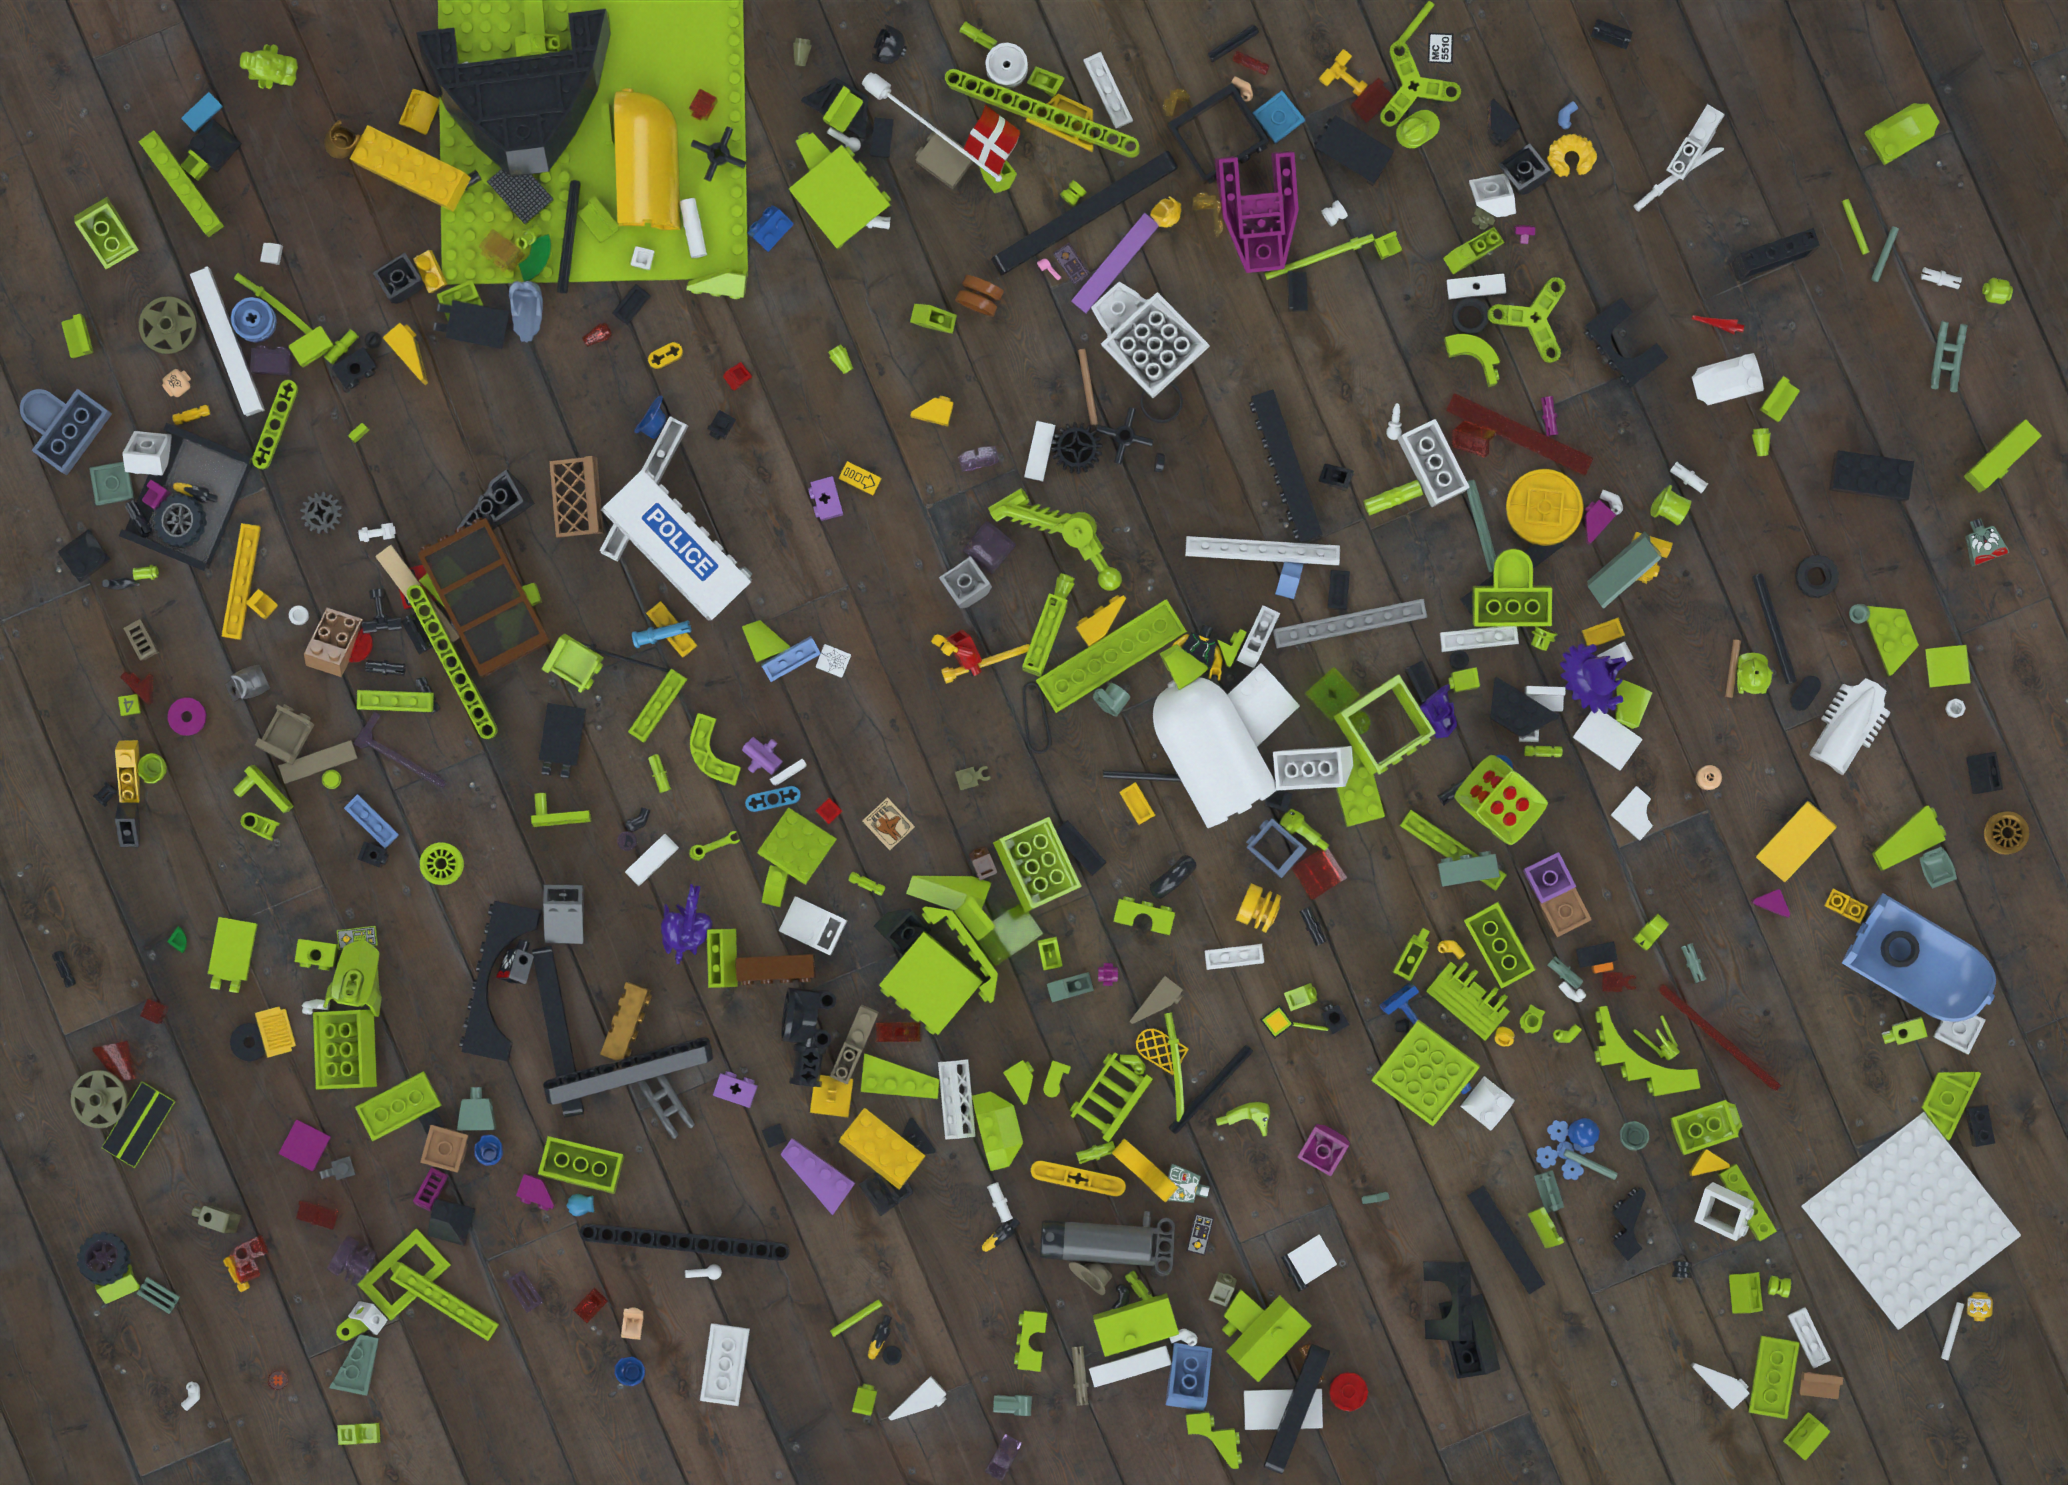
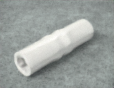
[680,198,707,258]

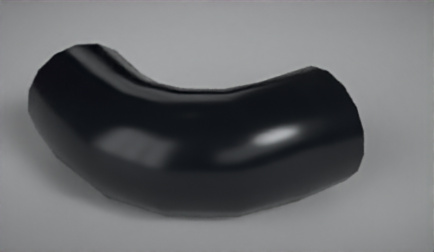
[1150,855,1197,899]

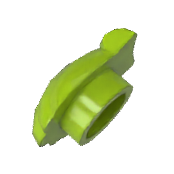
[1520,1005,1545,1033]

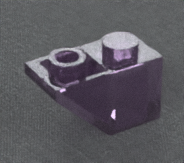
[985,1434,1022,1481]

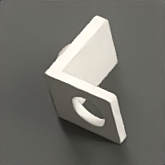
[348,1301,387,1335]

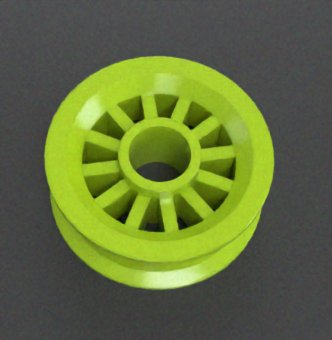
[420,842,464,885]

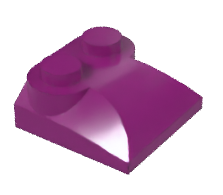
[1297,1124,1350,1176]

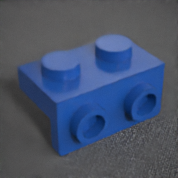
[747,205,794,252]

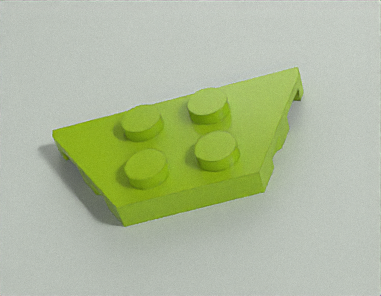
[1867,606,1919,676]
[1921,1072,1981,1141]

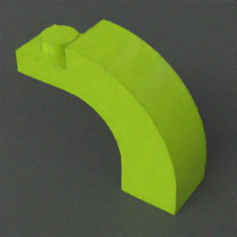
[1444,334,1500,387]

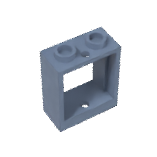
[1246,819,1307,878]

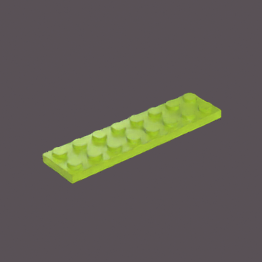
[1036,599,1187,713]

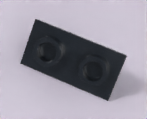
[1590,19,1633,50]
[401,613,433,655]

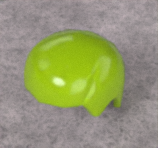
[138,753,167,783]

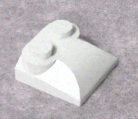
[1460,1076,1515,1131]

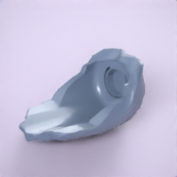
[509,281,543,343]

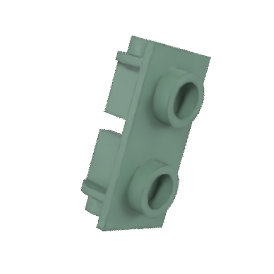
[1534,1170,1564,1213]

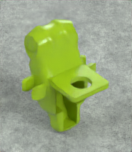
[240,44,298,89]

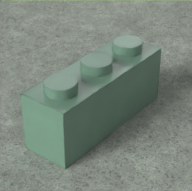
[1437,851,1500,887]

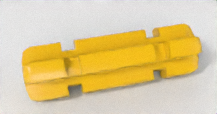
[172,405,210,425]
[223,1255,250,1292]

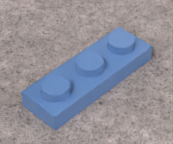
[761,636,821,682]
[344,794,399,849]

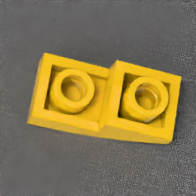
[1825,889,1869,924]

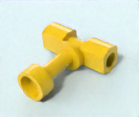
[1319,49,1368,97]

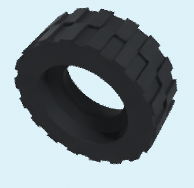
[1795,555,1839,598]

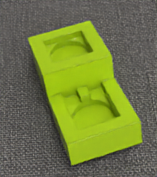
[337,1423,380,1445]

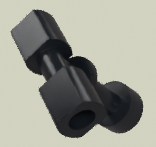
[362,589,402,635]

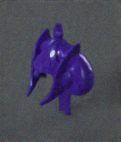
[661,884,713,964]

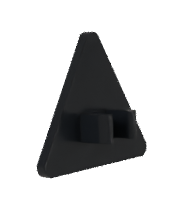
[901,1118,936,1154]

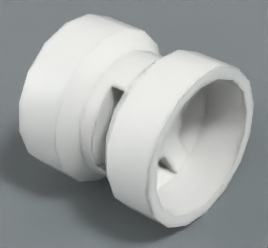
[1321,200,1348,227]

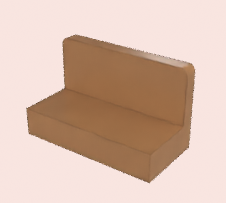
[1800,1371,1843,1399]

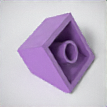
[1523,852,1576,904]

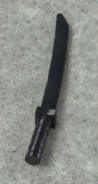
[580,642,669,672]

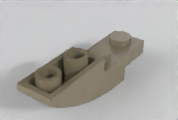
[830,1005,879,1084]

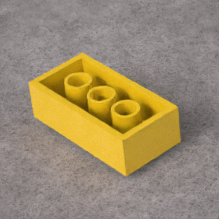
[839,1108,925,1190]

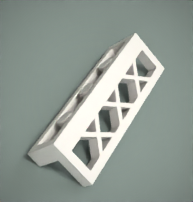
[938,1060,975,1139]

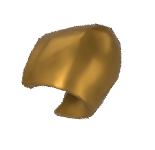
[324,120,361,159]

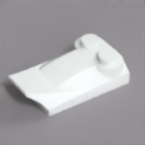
[1692,353,1764,406]

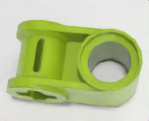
[241,812,280,841]

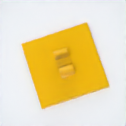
[810,1075,853,1117]

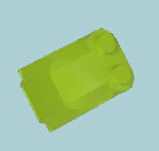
[1864,103,1940,165]
[1670,1100,1742,1155]

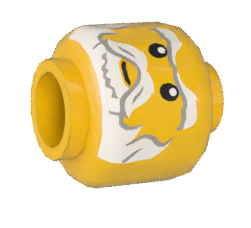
[1967,1292,1993,1321]

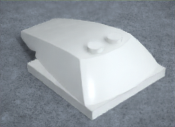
[1091,282,1210,398]

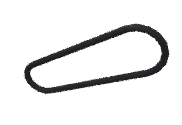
[1022,682,1051,754]

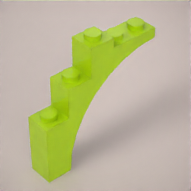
[1594,1006,1700,1096]

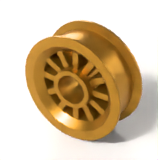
[1984,812,2029,854]

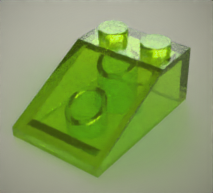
[979,903,1043,966]

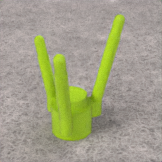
[1633,1015,1680,1061]

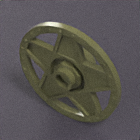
[139,297,197,354]
[71,1070,127,1128]

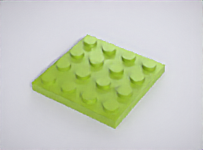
[1371,1019,1480,1126]

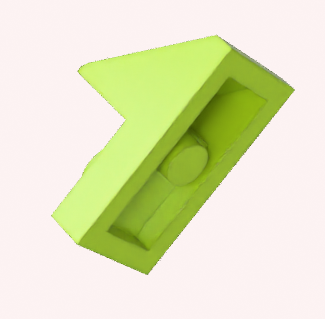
[1027,67,1065,98]
[1217,629,1247,668]

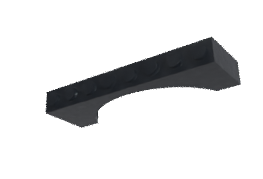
[459,901,541,1062]

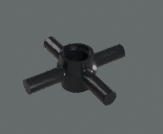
[1096,407,1154,464]

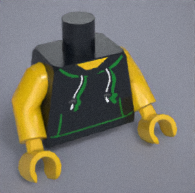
[1172,625,1223,681]

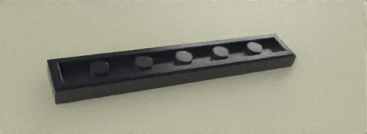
[1460,542,1564,615]
[1467,1185,1545,1294]

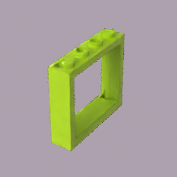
[1022,593,1068,677]
[1333,675,1436,775]

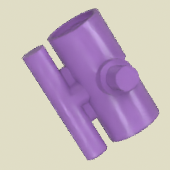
[742,737,783,775]

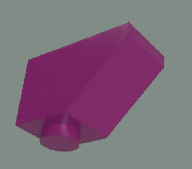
[1584,500,1616,545]

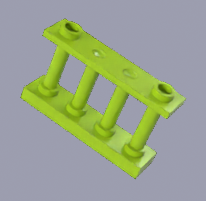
[1070,1052,1153,1142]

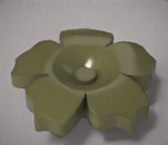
[1472,207,1495,230]

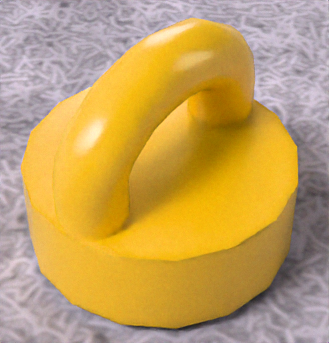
[1495,1026,1515,1047]

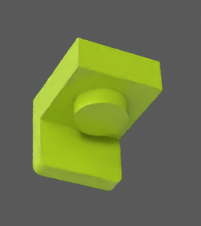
[1284,983,1317,1011]

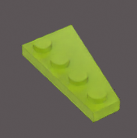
[861,1053,940,1099]

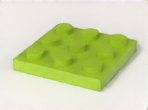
[757,808,837,885]

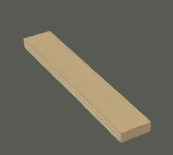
[375,545,460,648]

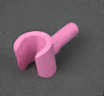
[1037,259,1061,280]

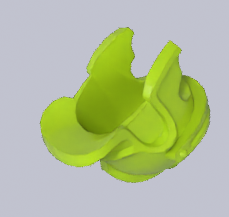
[1737,653,1773,694]

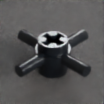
[691,126,746,182]

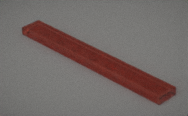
[1446,393,1593,476]
[1657,984,1781,1091]

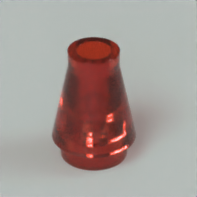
[582,322,612,347]

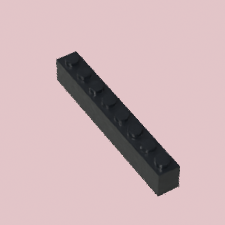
[1249,389,1323,543]

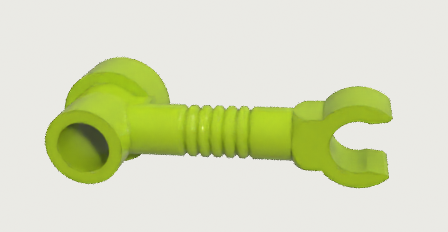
[689,831,740,861]

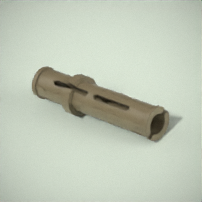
[1071,1346,1089,1406]

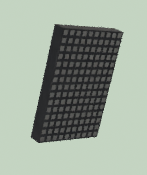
[487,169,554,225]

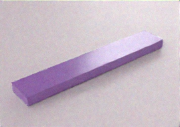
[1071,213,1159,314]

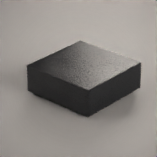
[762,1123,787,1148]

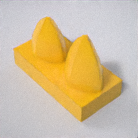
[413,250,447,293]

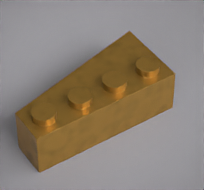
[600,982,652,1061]

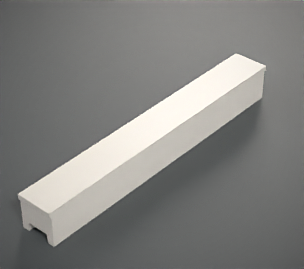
[190,266,265,417]
[600,416,688,562]

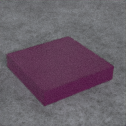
[278,1119,331,1171]

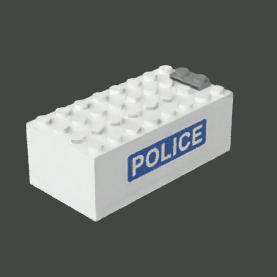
[601,470,752,621]

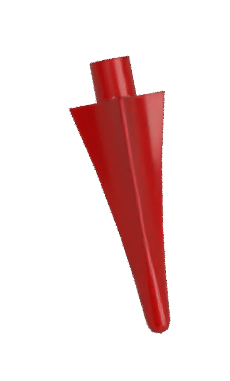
[1692,315,1745,335]

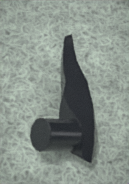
[102,578,140,590]

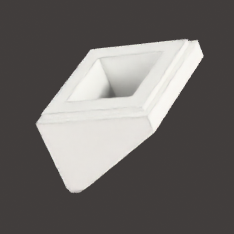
[260,243,283,265]

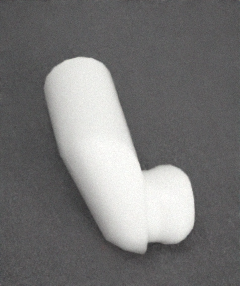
[181,1382,200,1411]

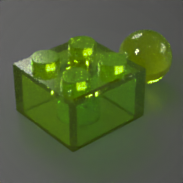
[1304,667,1371,735]

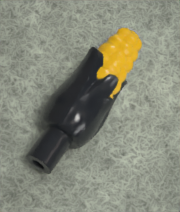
[173,482,218,503]
[982,1218,1020,1252]
[868,1315,892,1360]

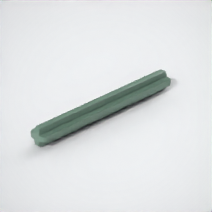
[1466,480,1496,573]

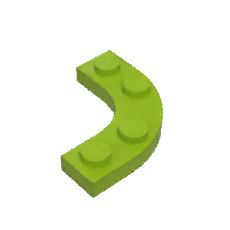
[690,713,741,786]

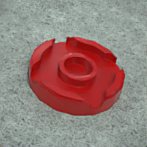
[1329,1372,1368,1411]

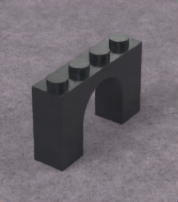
[1583,297,1669,388]
[1423,1260,1472,1341]

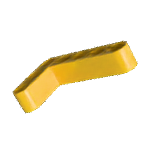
[1112,1139,1178,1202]

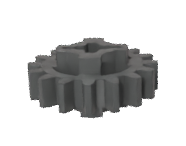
[300,492,343,534]

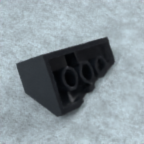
[457,470,535,544]

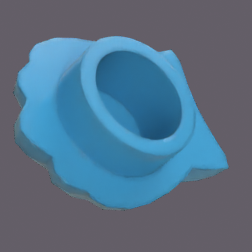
[566,1194,594,1216]

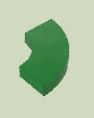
[518,234,551,281]

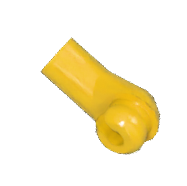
[1437,940,1466,960]

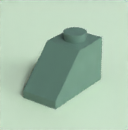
[1047,972,1094,1002]

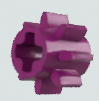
[1098,963,1118,986]

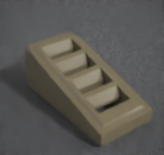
[123,619,159,662]

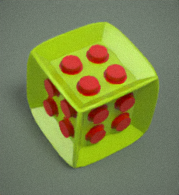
[1454,755,1548,845]

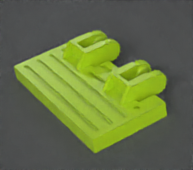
[1426,962,1510,1041]

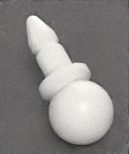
[1386,403,1402,440]

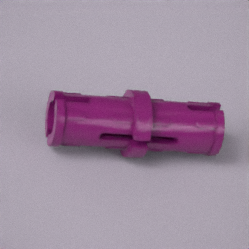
[1541,396,1559,436]

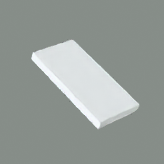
[700,1323,750,1406]
[1244,1389,1323,1430]

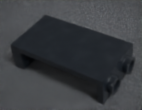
[1314,115,1394,186]

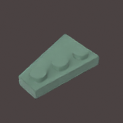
[329,1334,379,1396]

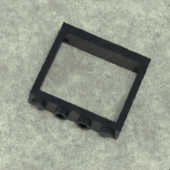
[1167,83,1269,184]
[1731,228,1820,281]

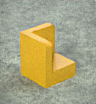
[246,589,278,620]

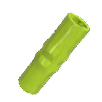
[1363,480,1423,516]

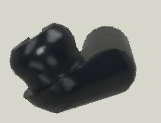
[1112,1284,1130,1309]

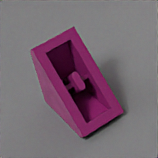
[1751,889,1790,918]

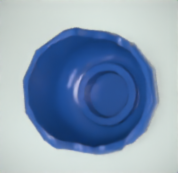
[1568,1118,1600,1148]
[474,1134,503,1166]
[614,1357,645,1386]

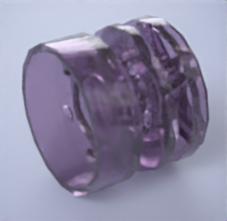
[327,1235,377,1287]

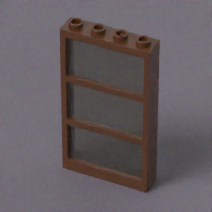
[417,517,551,678]

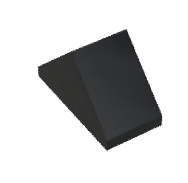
[1318,463,1354,492]

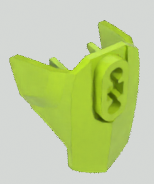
[323,940,382,1017]

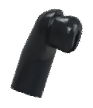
[625,807,651,831]

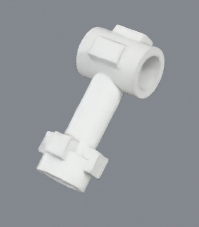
[358,523,396,542]

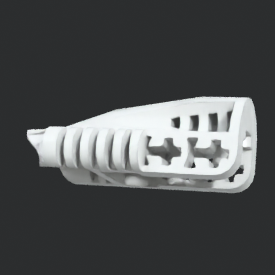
[1809,678,1890,775]

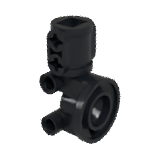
[781,987,836,1087]

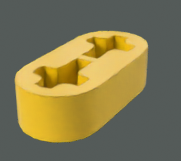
[648,342,683,369]

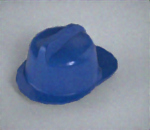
[634,395,666,439]

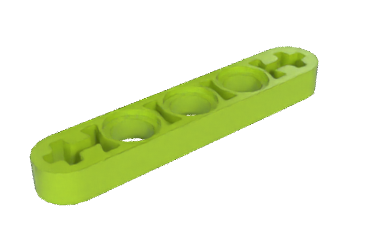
[252,380,298,469]

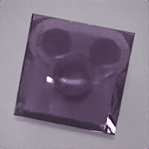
[962,521,1016,575]

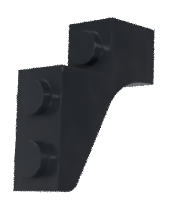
[1611,1187,1646,1261]

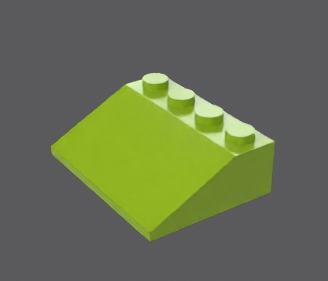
[993,817,1082,913]
[313,1010,377,1089]

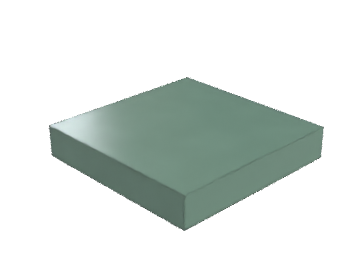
[89,462,135,506]

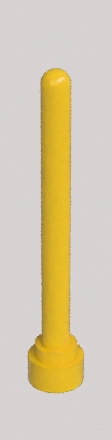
[941,644,1030,684]

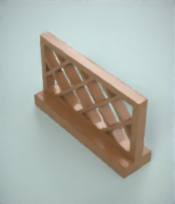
[549,456,604,538]

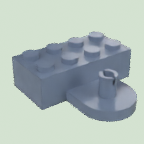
[20,389,112,475]

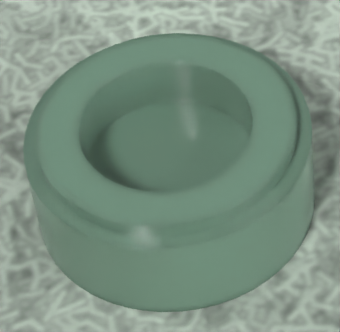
[1849,604,1870,624]

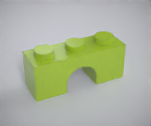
[1113,896,1175,935]
[1014,1310,1047,1372]

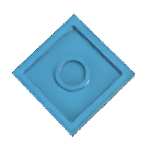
[1252,90,1305,144]

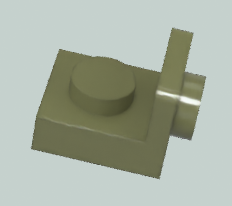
[1209,1272,1237,1307]

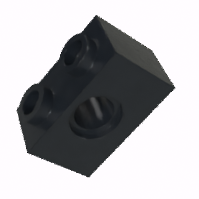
[331,347,378,389]
[1965,1105,1995,1147]

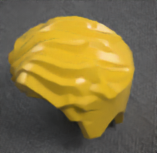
[1151,196,1181,227]

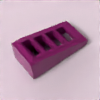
[413,1167,449,1212]

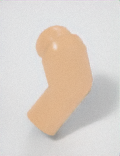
[1231,76,1253,102]

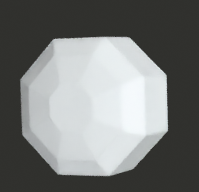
[1945,699,1966,718]

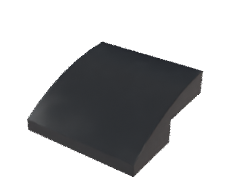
[858,1172,914,1216]

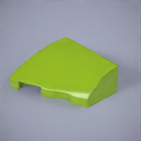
[742,620,790,662]
[1160,644,1208,690]
[1615,678,1652,729]
[1528,1207,1564,1248]

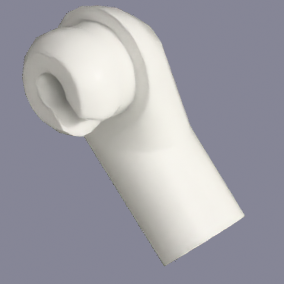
[1600,490,1623,515]
[1558,980,1586,1002]
[302,999,330,1015]
[1169,1328,1197,1346]

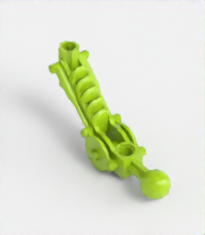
[988,488,1122,591]

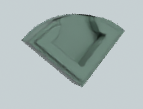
[1361,1192,1389,1204]

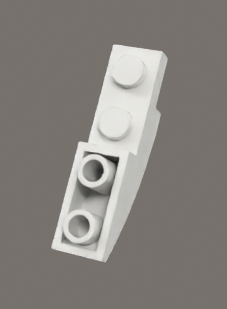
[1667,104,1725,180]

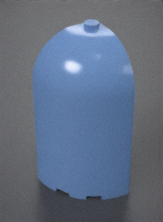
[1842,893,1996,1022]

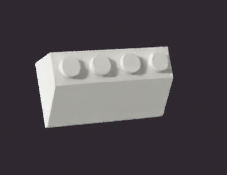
[1273,746,1353,790]

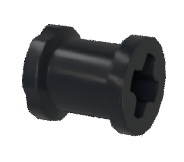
[93,781,119,807]

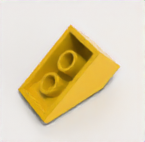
[383,323,428,385]

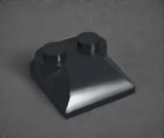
[188,119,242,173]
[1498,144,1552,195]
[373,253,424,304]
[58,529,111,583]

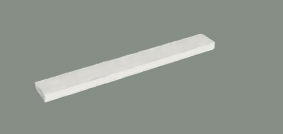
[1185,536,1340,565]

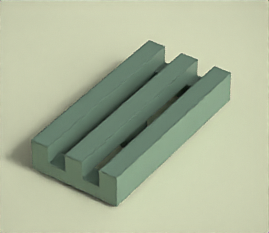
[137,1277,180,1314]

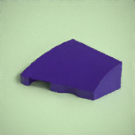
[1420,685,1457,738]

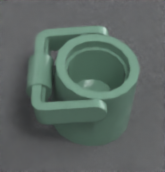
[1093,683,1130,716]

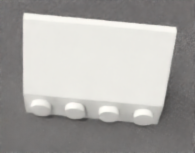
[1228,663,1300,747]

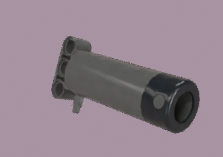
[1040,1211,1175,1277]

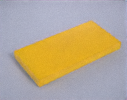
[1756,801,1837,882]

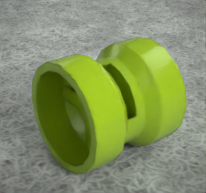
[1060,180,1087,207]
[1768,1275,1791,1298]

